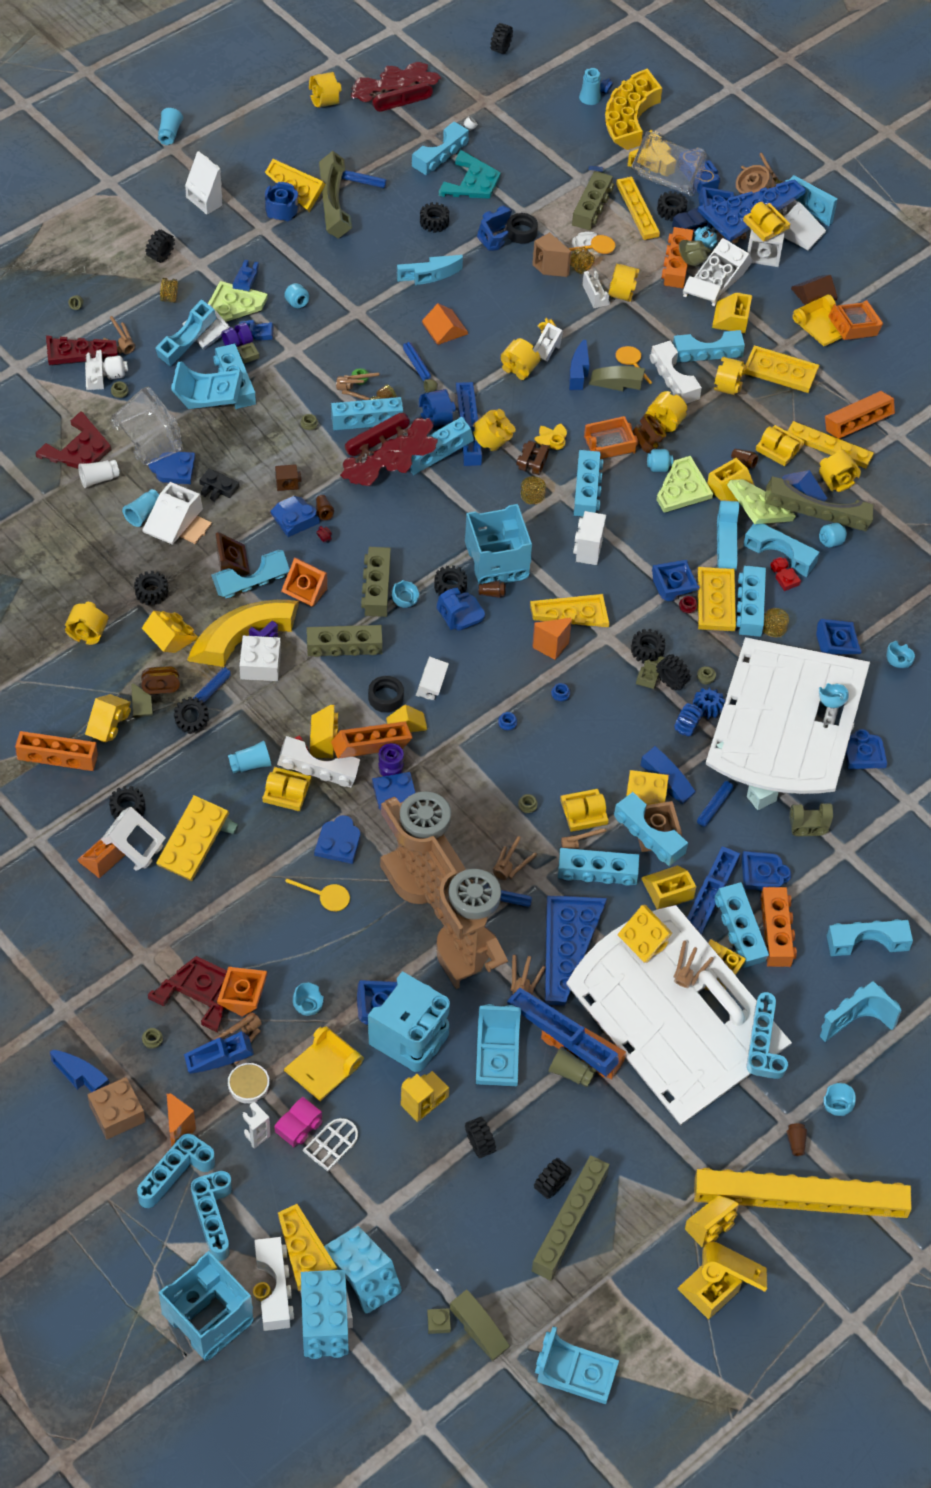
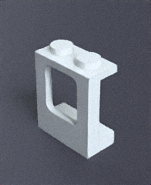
[101,807,166,871]

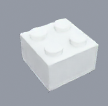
[747,229,785,267]
[573,511,606,565]
[240,636,281,681]

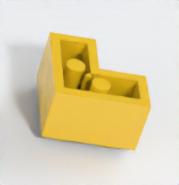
[85,694,131,742]
[401,1071,449,1122]

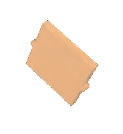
[179,516,212,544]

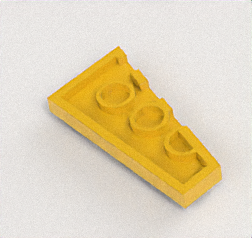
[265,159,326,212]
[530,594,609,628]
[278,1204,337,1291]

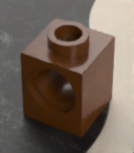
[275,464,302,491]

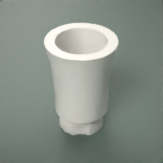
[78,460,119,488]

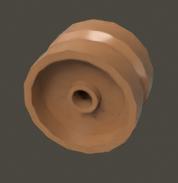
[736,165,776,195]

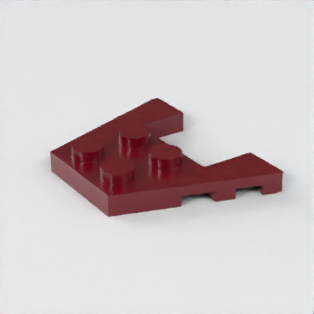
[35,411,111,469]
[148,956,227,1032]

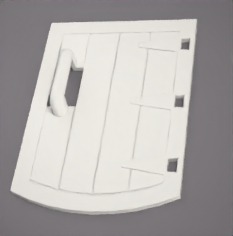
[706,637,870,794]
[566,905,792,1126]

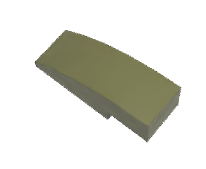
[589,366,645,391]
[450,1289,510,1361]

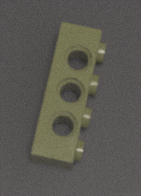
[572,171,614,231]
[361,547,391,617]
[307,625,382,657]

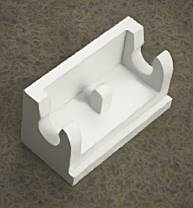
[583,271,610,308]
[683,276,721,306]
[85,350,104,390]
[416,657,449,700]
[243,1102,270,1149]

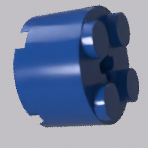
[265,182,298,221]
[419,389,456,427]

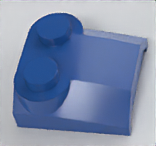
[270,496,320,537]
[652,560,700,601]
[816,619,862,655]
[357,980,403,1025]

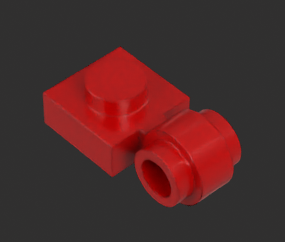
[770,557,801,591]

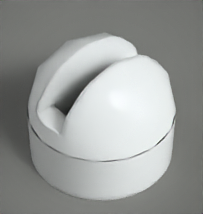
[464,116,478,131]

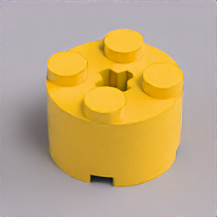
[309,72,341,107]
[608,263,639,302]
[501,338,541,380]
[714,357,747,395]
[645,391,687,432]
[473,409,516,451]
[819,449,861,492]
[65,601,109,645]

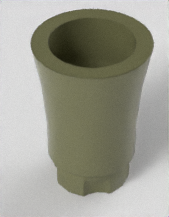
[548,1046,596,1087]

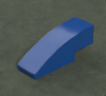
[569,340,589,390]
[640,746,696,804]
[184,1031,254,1074]
[50,1050,110,1092]

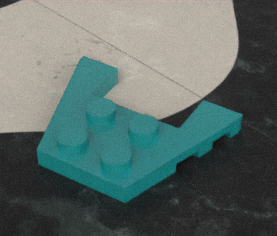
[439,150,501,199]

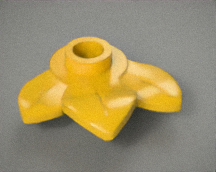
[534,424,567,450]

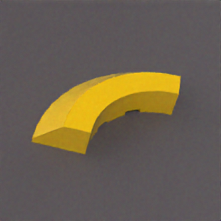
[605,68,662,150]
[187,600,299,667]

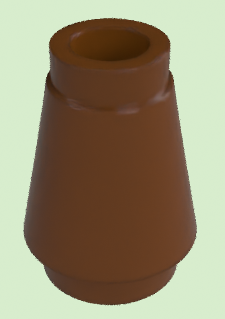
[731,448,759,469]
[316,495,334,521]
[479,580,506,598]
[786,1123,807,1156]

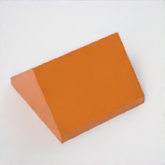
[422,303,468,345]
[281,558,327,607]
[532,617,572,660]
[77,838,125,879]
[217,967,268,1017]
[167,1093,196,1147]

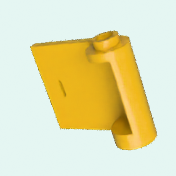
[793,295,842,346]
[284,1026,364,1101]
[702,1242,767,1292]

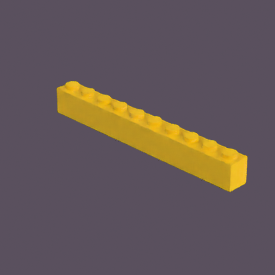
[694,1168,911,1218]

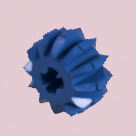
[693,687,725,719]
[674,703,702,737]

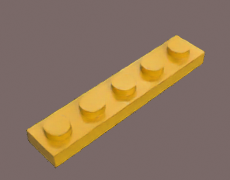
[616,177,660,240]
[787,421,874,469]

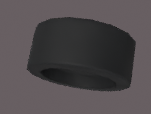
[506,213,538,244]
[368,676,404,713]

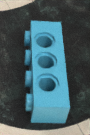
[213,344,256,409]
[331,397,403,430]
[409,417,474,475]
[574,450,603,516]
[736,566,766,637]
[558,848,639,886]
[715,882,769,968]

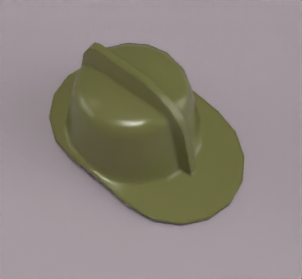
[679,240,711,267]

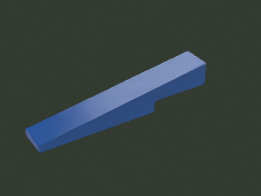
[456,382,482,466]
[687,846,740,936]
[507,988,619,1077]

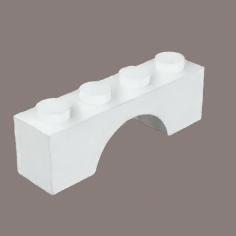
[650,341,702,404]
[277,736,360,788]
[255,1237,294,1331]

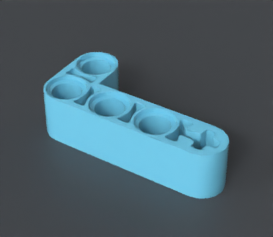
[717,500,739,571]
[746,992,788,1079]
[137,1134,215,1208]
[191,1171,232,1261]

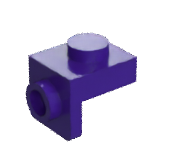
[249,621,278,637]

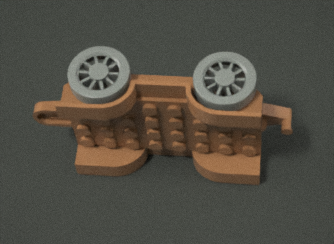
[380,791,508,989]

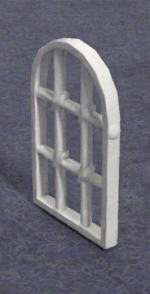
[303,1118,358,1172]

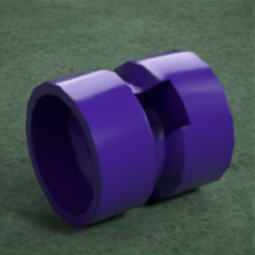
[221,322,253,347]
[378,743,404,776]

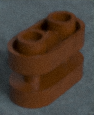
[632,414,666,453]
[516,440,550,475]
[141,666,180,694]

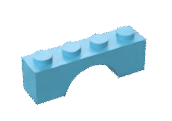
[412,122,469,175]
[155,299,217,367]
[673,330,745,362]
[743,524,819,577]
[211,550,290,598]
[614,792,688,866]
[827,919,913,956]

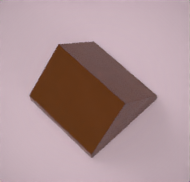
[791,275,838,305]
[216,532,250,576]

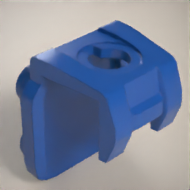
[477,205,512,251]
[436,588,485,630]

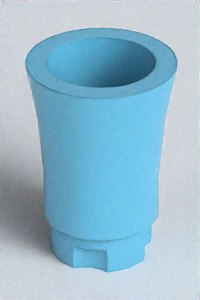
[579,68,601,105]
[158,108,183,145]
[122,489,159,527]
[228,741,272,773]

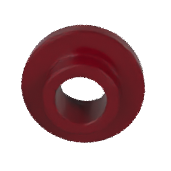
[316,526,332,543]
[679,596,698,613]

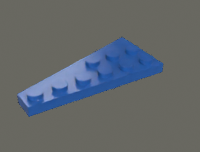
[697,179,806,242]
[545,895,607,1006]

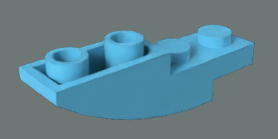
[397,255,463,285]

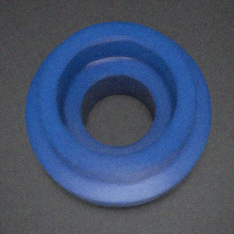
[600,78,613,94]
[551,683,570,701]
[498,712,517,730]

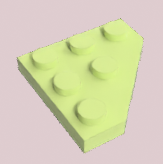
[208,281,268,322]
[657,456,713,513]
[727,479,796,524]

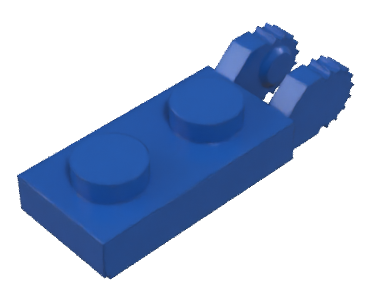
[233,260,259,292]

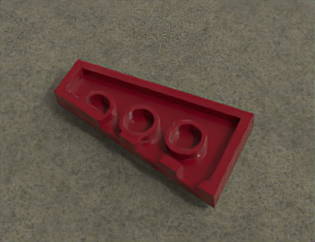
[46,335,118,365]

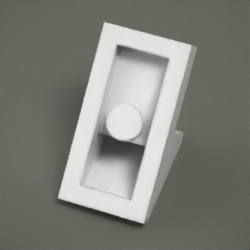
[533,323,563,361]

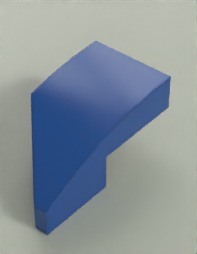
[240,320,274,340]

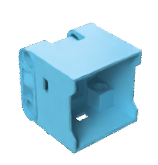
[465,504,532,584]
[368,971,450,1072]
[159,1251,254,1361]

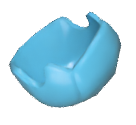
[391,580,419,608]
[886,641,915,668]
[819,683,849,709]
[293,982,324,1016]
[824,1083,856,1116]

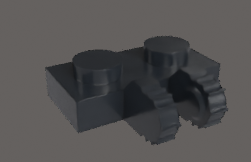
[199,468,239,501]

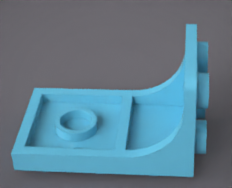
[785,175,838,226]
[171,361,243,409]
[820,981,901,1042]
[476,1004,521,1086]
[324,1226,402,1313]
[301,1270,349,1359]
[535,1326,619,1404]

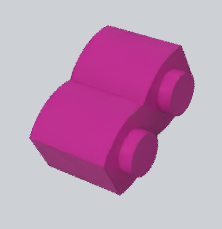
[274,1097,322,1147]

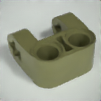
[789,803,833,837]

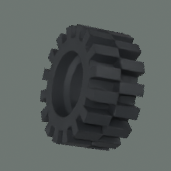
[490,23,513,54]
[657,191,688,221]
[420,202,450,233]
[145,229,175,263]
[434,565,468,596]
[134,571,168,606]
[631,629,666,664]
[656,654,691,690]
[174,697,209,734]
[109,786,146,820]
[465,1116,496,1158]
[534,1158,572,1199]

